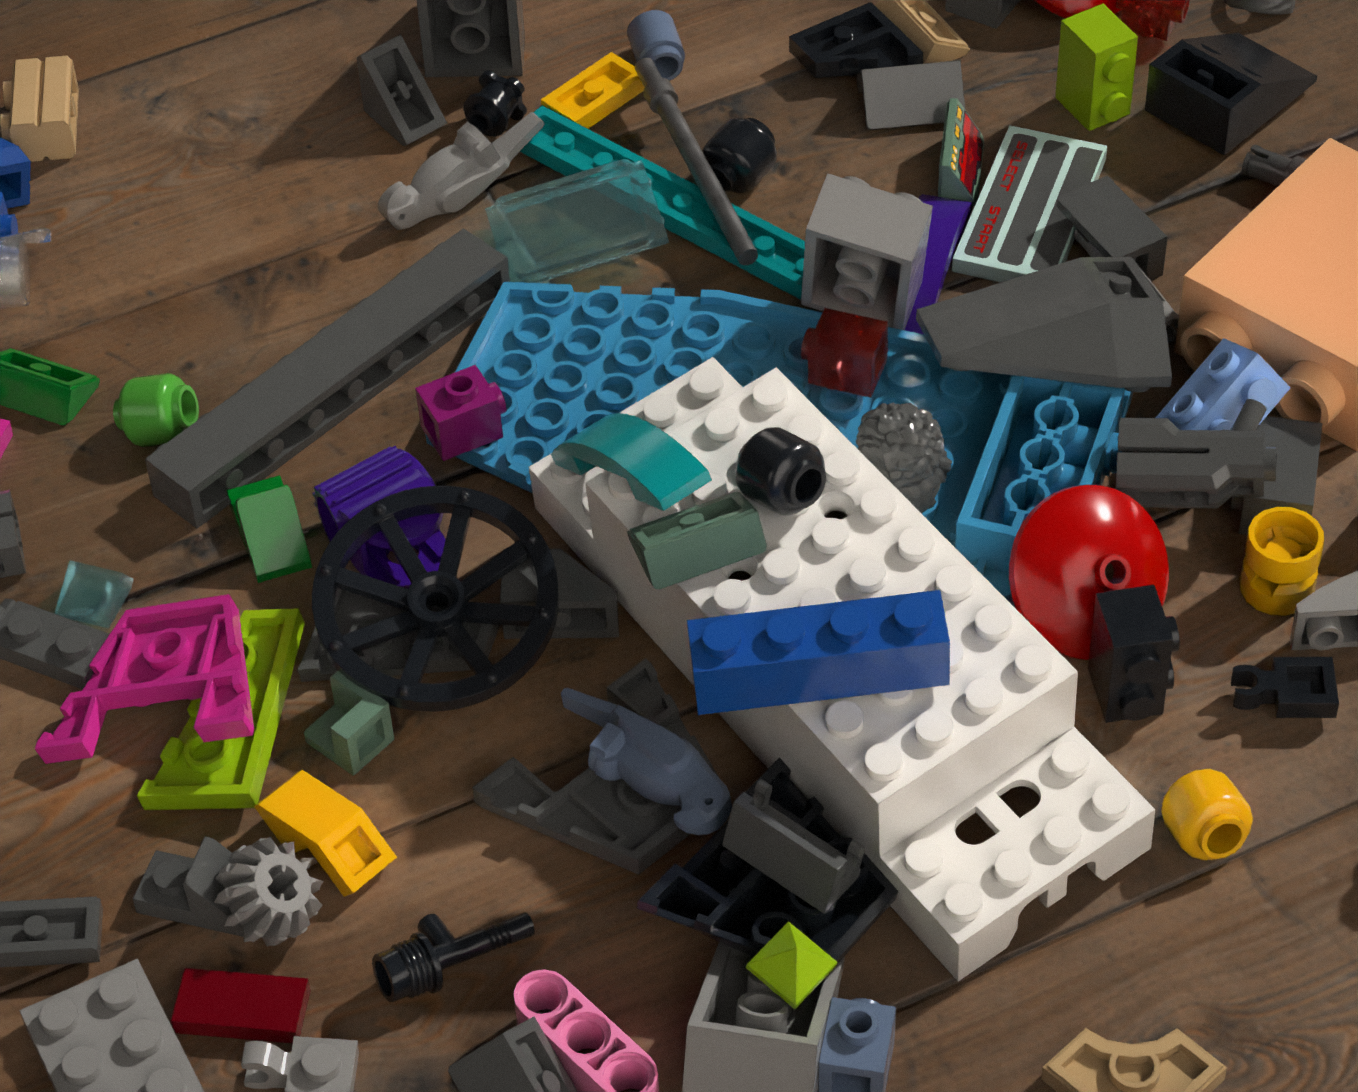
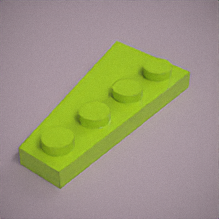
[137,608,305,810]

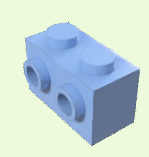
[1155,338,1291,430]

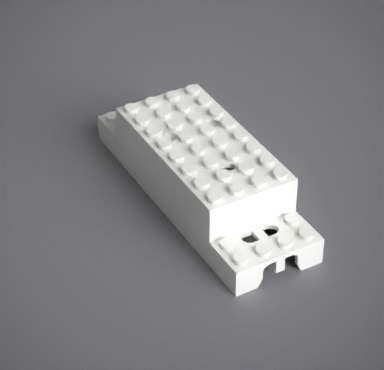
[528,357,1155,982]

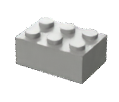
[801,173,933,330]

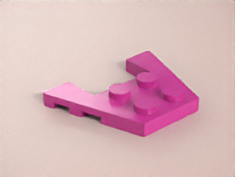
[35,594,254,764]

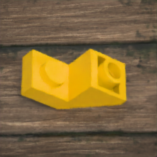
[254,770,397,897]

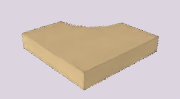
[1041,1028,1227,1092]

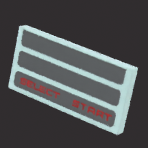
[952,125,1107,282]

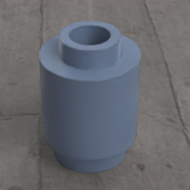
[627,10,685,81]

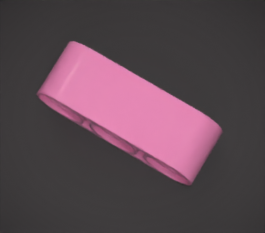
[513,969,659,1092]

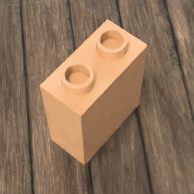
[1175,138,1358,451]

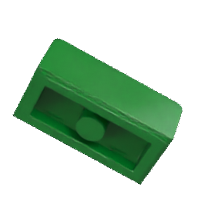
[0,348,100,425]

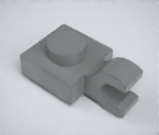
[241,1036,359,1092]

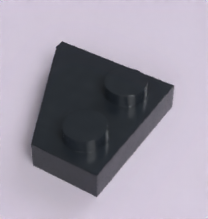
[789,2,924,78]

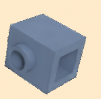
[819,997,896,1092]

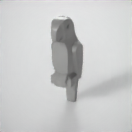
[378,112,544,230]

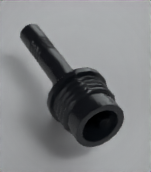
[372,912,535,1002]

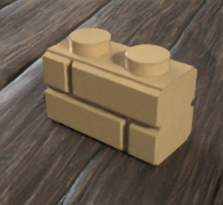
[0,55,79,162]

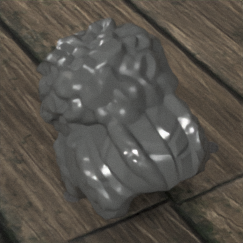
[856,402,952,514]

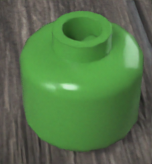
[113,373,199,447]

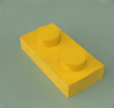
[541,52,645,129]

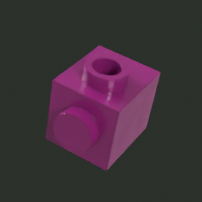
[415,365,507,461]

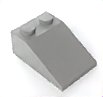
[682,942,845,1092]

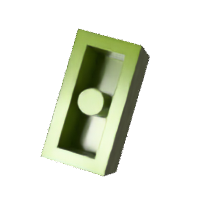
[1055,3,1138,131]

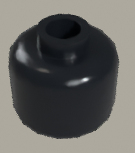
[702,117,777,193]
[735,427,826,516]

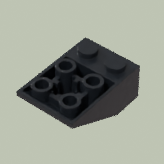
[1145,33,1317,155]

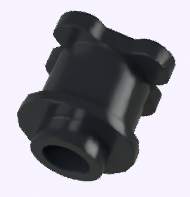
[463,70,527,137]

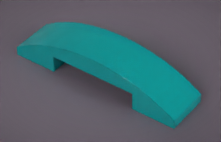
[551,413,712,511]

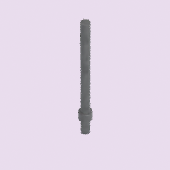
[635,58,758,265]

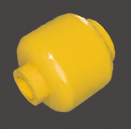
[1161,769,1253,861]

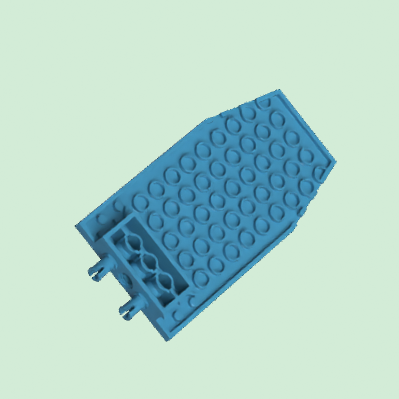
[425,282,1133,608]

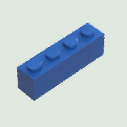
[687,590,950,715]

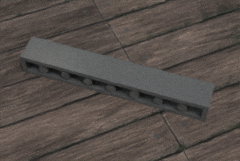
[145,228,510,529]

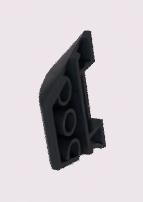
[636,757,899,964]

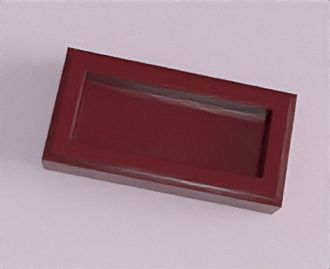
[171,968,311,1044]

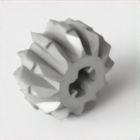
[214,837,324,947]

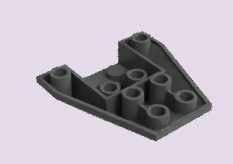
[916,257,1172,392]

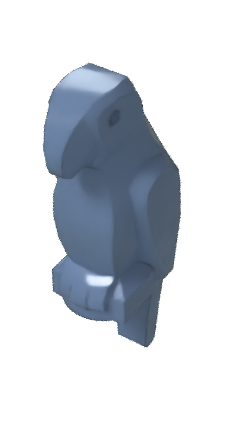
[561,688,732,835]

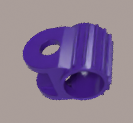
[312,446,446,589]

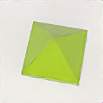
[746,921,838,1009]

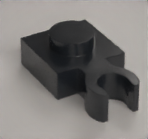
[1230,657,1339,718]

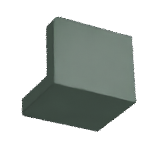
[304,671,394,776]

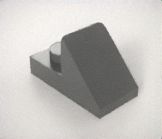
[133,836,243,937]

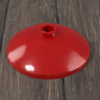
[1009,485,1169,660]

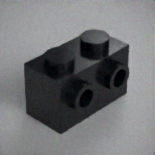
[1088,585,1180,723]

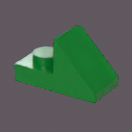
[227,475,312,583]

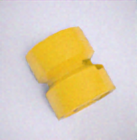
[1240,507,1324,616]

